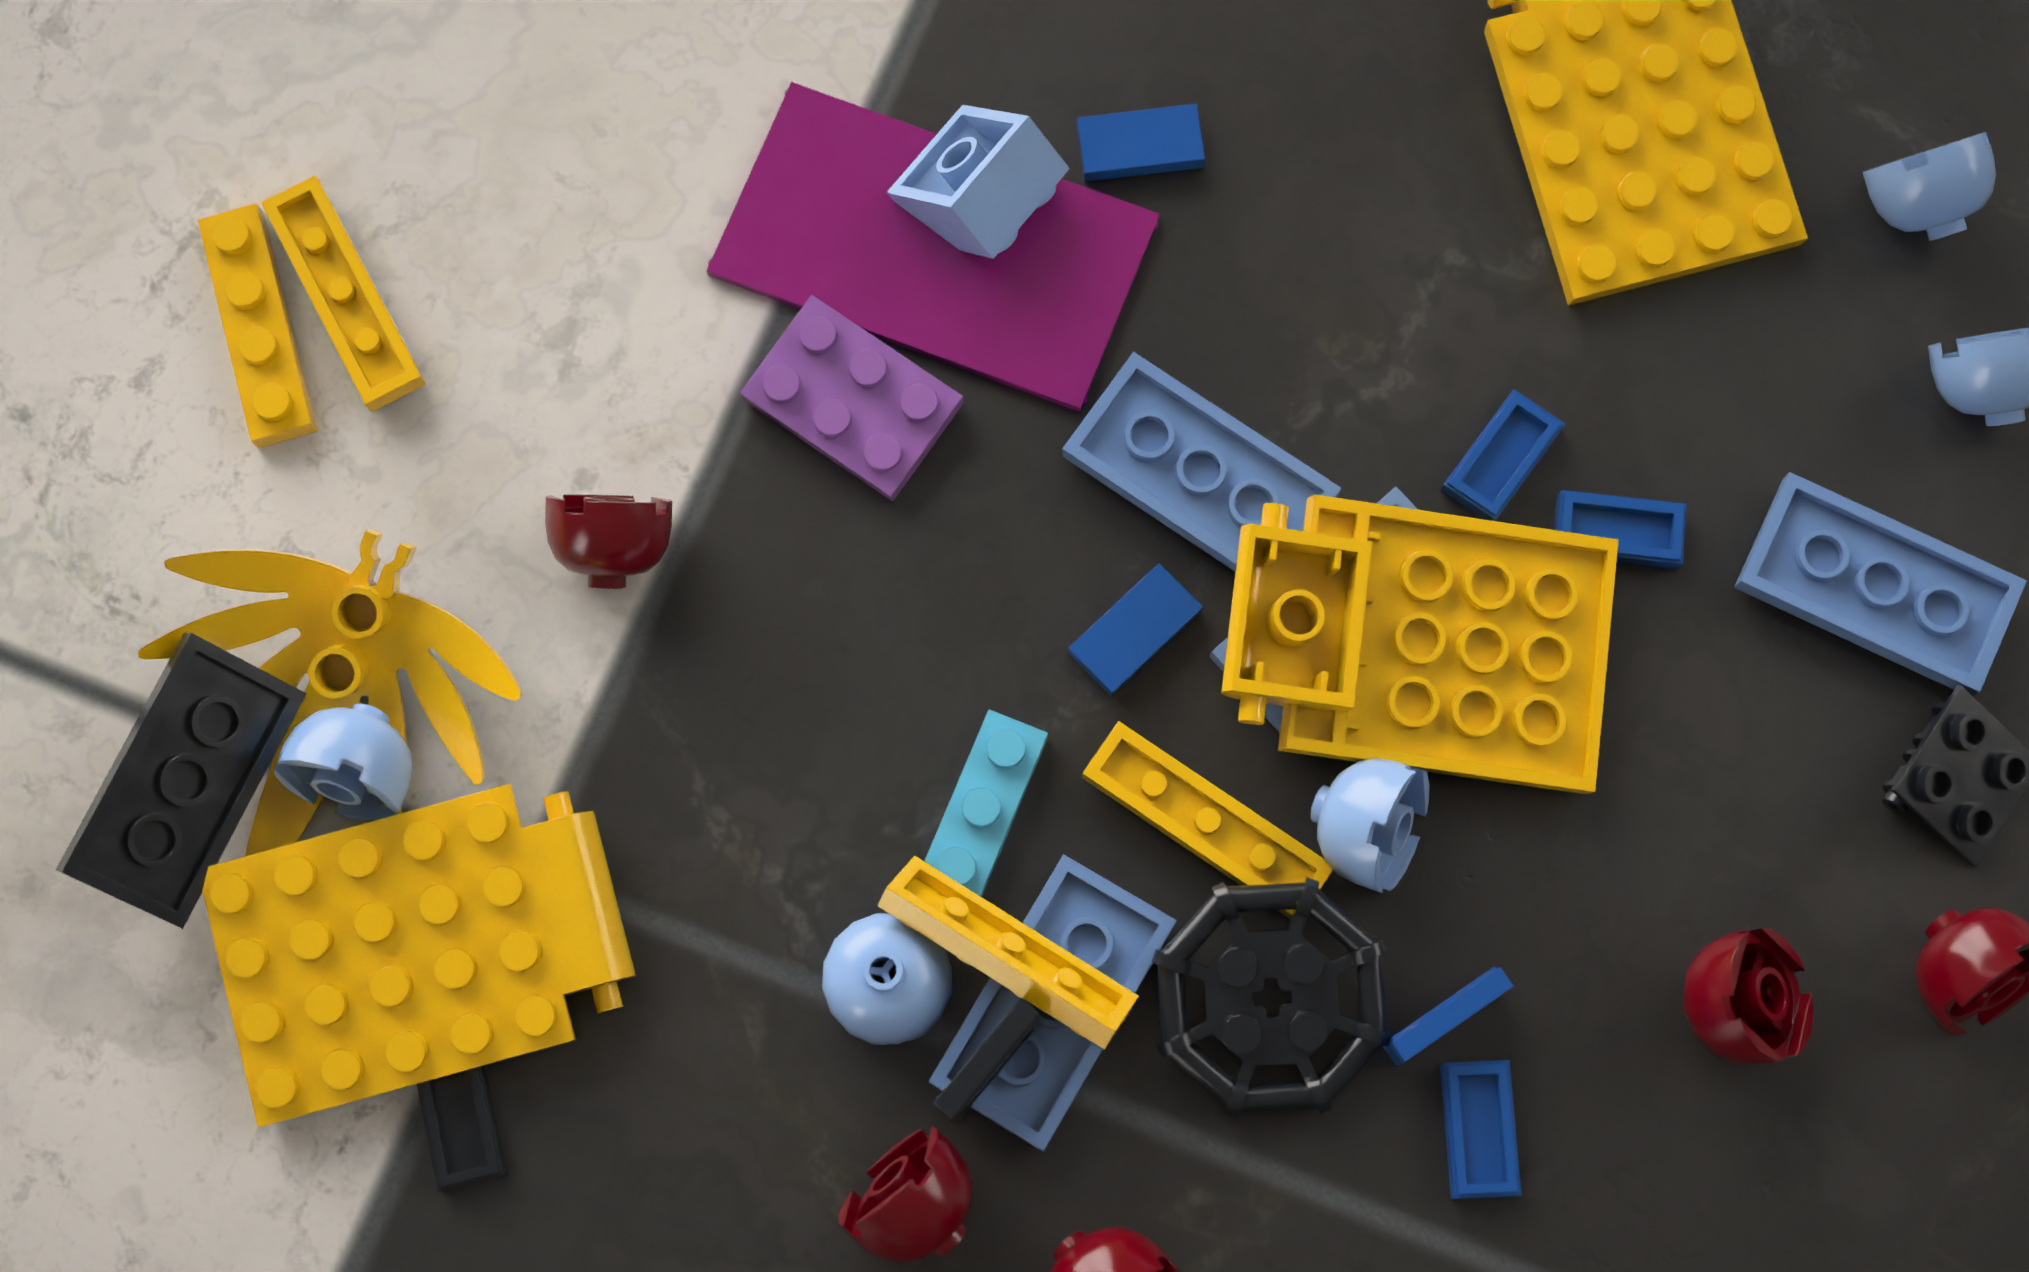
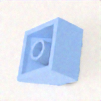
[886,105,1070,259]

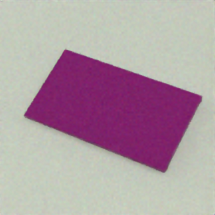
[706,82,1160,412]

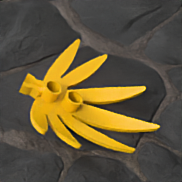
[137,529,523,856]

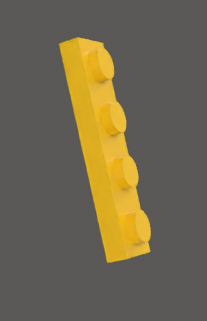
[261,175,427,413]
[197,203,318,449]
[1082,721,1333,919]
[878,856,1139,1050]

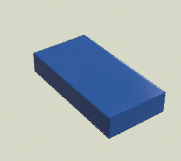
[1077,104,1205,182]
[1440,389,1565,521]
[1554,490,1687,570]
[1068,563,1203,697]
[1383,966,1514,1067]
[1440,1060,1521,1199]

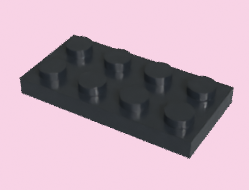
[56,633,307,929]

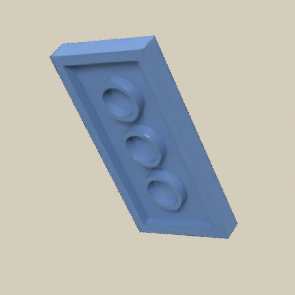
[1062,352,1341,571]
[1734,472,2027,696]
[928,854,1177,1152]

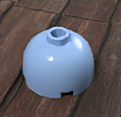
[1862,132,1996,241]
[1928,328,2029,426]
[274,703,412,823]
[1311,758,1430,893]
[822,913,952,1045]

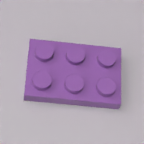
[739,295,964,502]

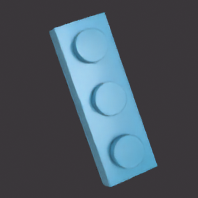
[924,709,1048,897]

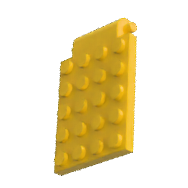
[1484,0,1808,306]
[1221,495,1619,795]
[197,783,636,1128]

